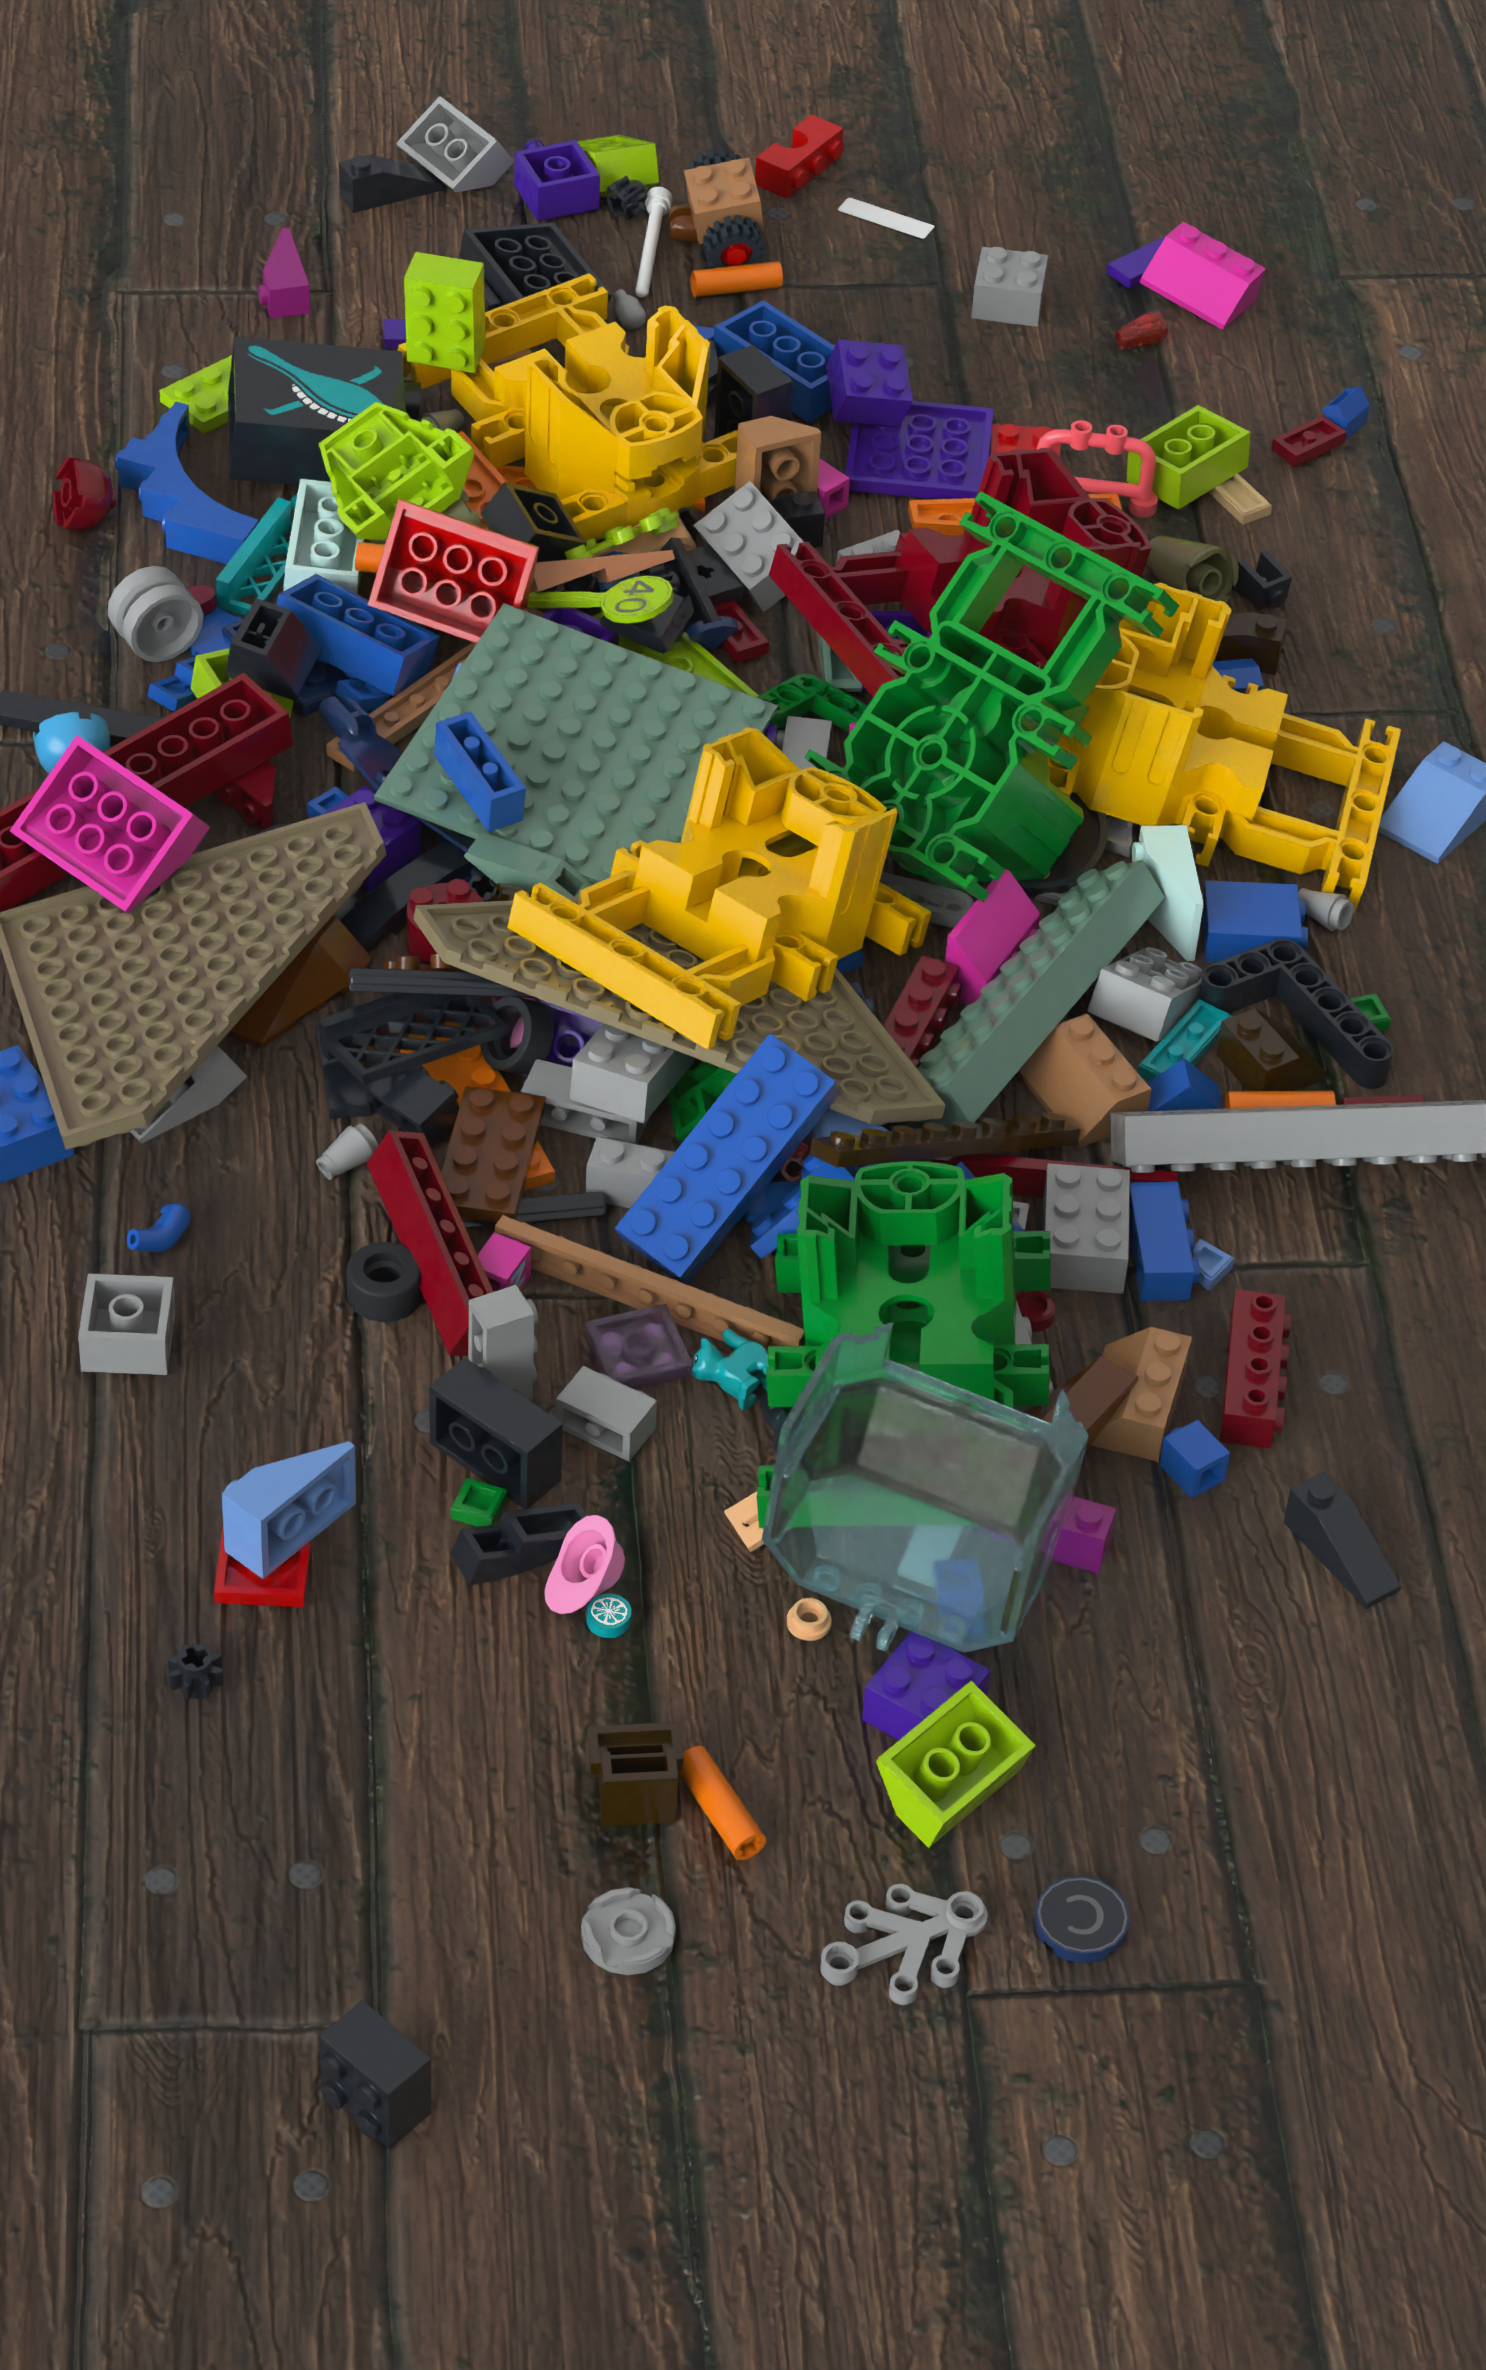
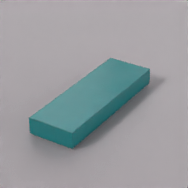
[1137,999,1233,1081]

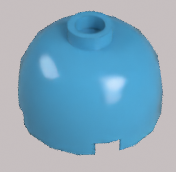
[33,712,111,774]

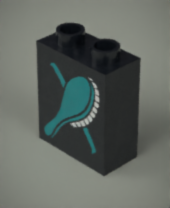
[227,337,421,485]

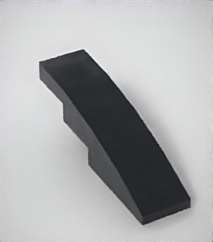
[340,840,475,951]

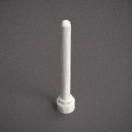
[635,187,672,298]

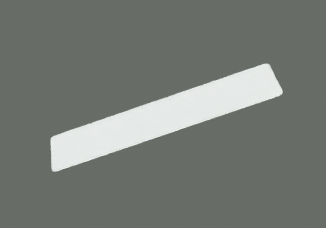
[838,198,934,239]

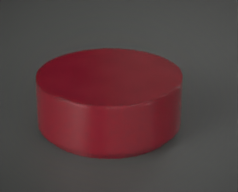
[186,585,218,615]
[1016,1291,1056,1331]

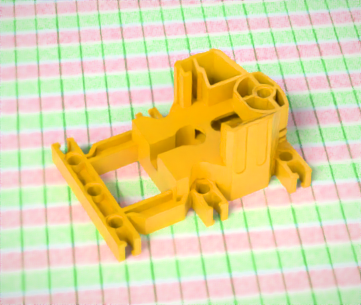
[398,273,738,541]
[1046,582,1401,913]
[507,727,932,1050]

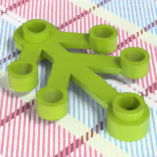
[564,506,680,560]

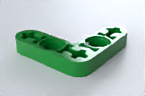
[756,674,868,733]

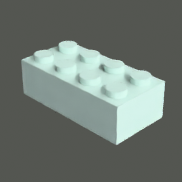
[284,479,367,595]

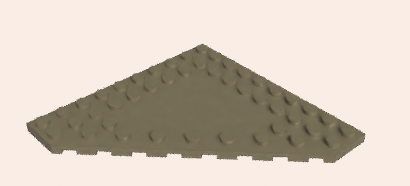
[0,802,387,1150]
[413,897,946,1125]

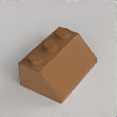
[735,416,821,502]
[1016,1014,1151,1149]
[1091,1327,1192,1462]

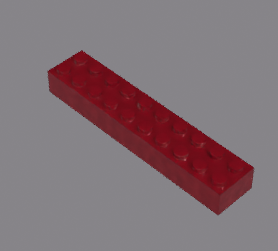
[0,673,293,912]

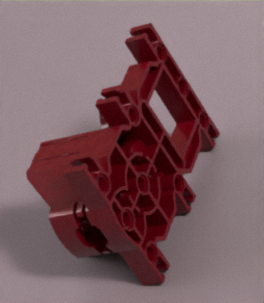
[769,448,1152,697]

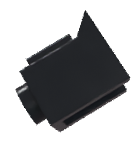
[1231,550,1292,610]

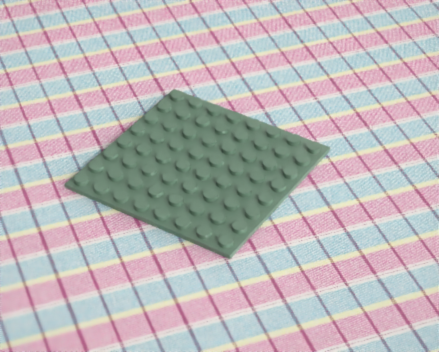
[374,603,778,884]

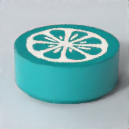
[586,1593,631,1638]

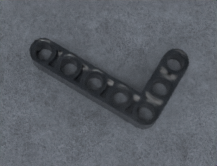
[1199,939,1393,1089]

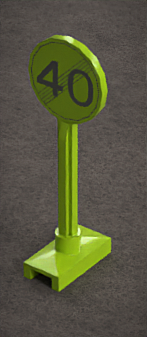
[527,576,674,624]

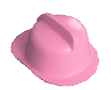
[545,1515,625,1614]

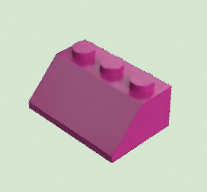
[1140,222,1266,330]
[945,869,1040,1005]

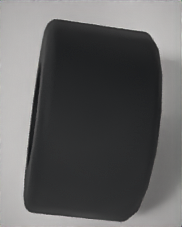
[346,1242,422,1322]

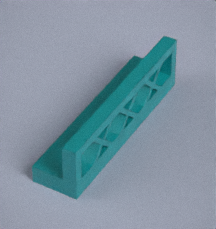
[216,498,293,616]

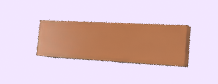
[530,550,675,592]

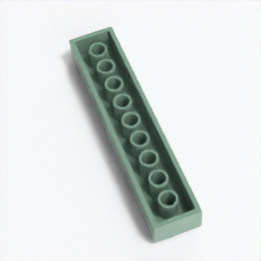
[904,860,1165,1129]

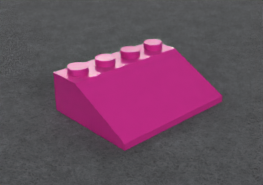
[10,735,210,913]

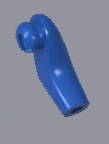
[127,1202,190,1253]

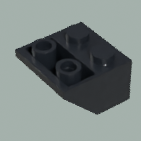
[225,598,321,701]

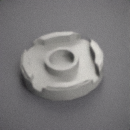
[581,1887,676,1975]

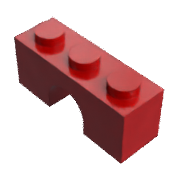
[755,114,844,199]

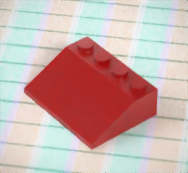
[368,499,539,643]

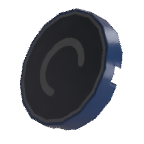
[1034,1876,1129,1963]

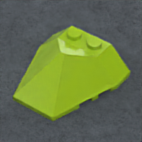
[319,402,475,540]

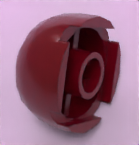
[53,457,117,530]

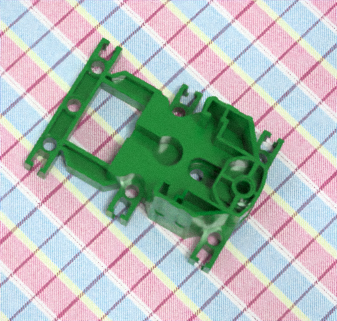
[804,491,1180,902]
[756,1161,1051,1528]

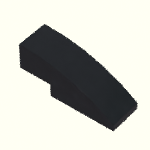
[451,1502,588,1585]

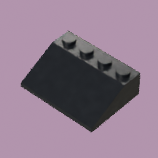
[459,222,612,306]

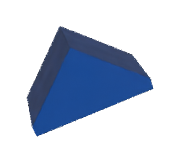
[1147,1058,1224,1111]

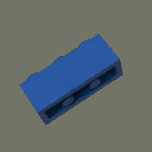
[434,711,526,832]
[1129,1182,1200,1301]

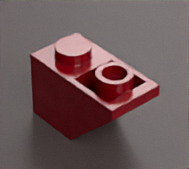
[216,760,276,830]

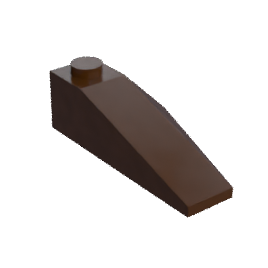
[227,916,372,1049]
[1014,1356,1138,1498]

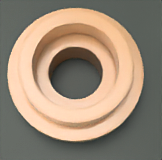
[787,1598,832,1641]

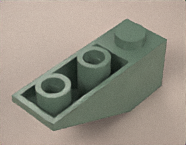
[464,831,593,898]

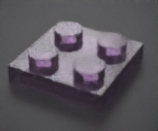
[585,1304,693,1389]

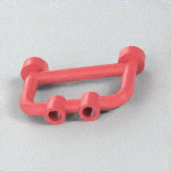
[1036,420,1158,518]

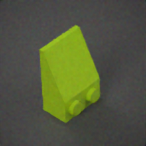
[577,135,659,197]

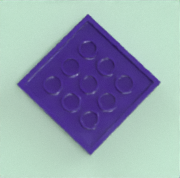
[845,400,994,500]

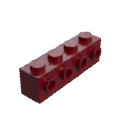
[883,955,962,1068]
[1219,1289,1292,1448]

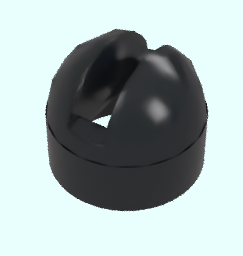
[678,507,704,536]

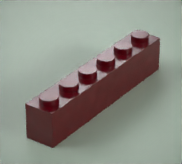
[367,1130,493,1356]

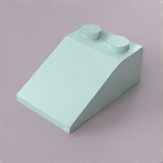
[1132,825,1203,961]

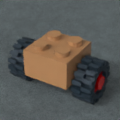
[684,148,766,269]

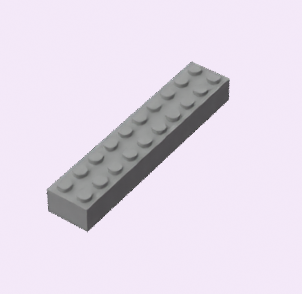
[1110,1100,1486,1173]

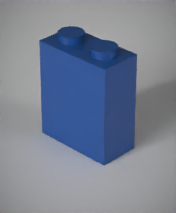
[1201,880,1308,962]

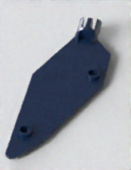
[319,696,476,852]

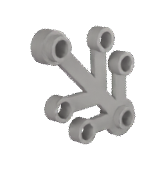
[820,1884,988,2005]

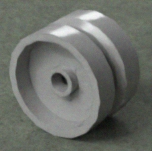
[108,566,203,662]

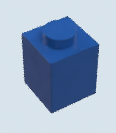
[1159,1420,1230,1499]

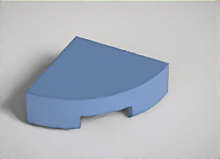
[1192,1239,1235,1291]

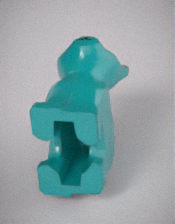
[692,1328,769,1411]

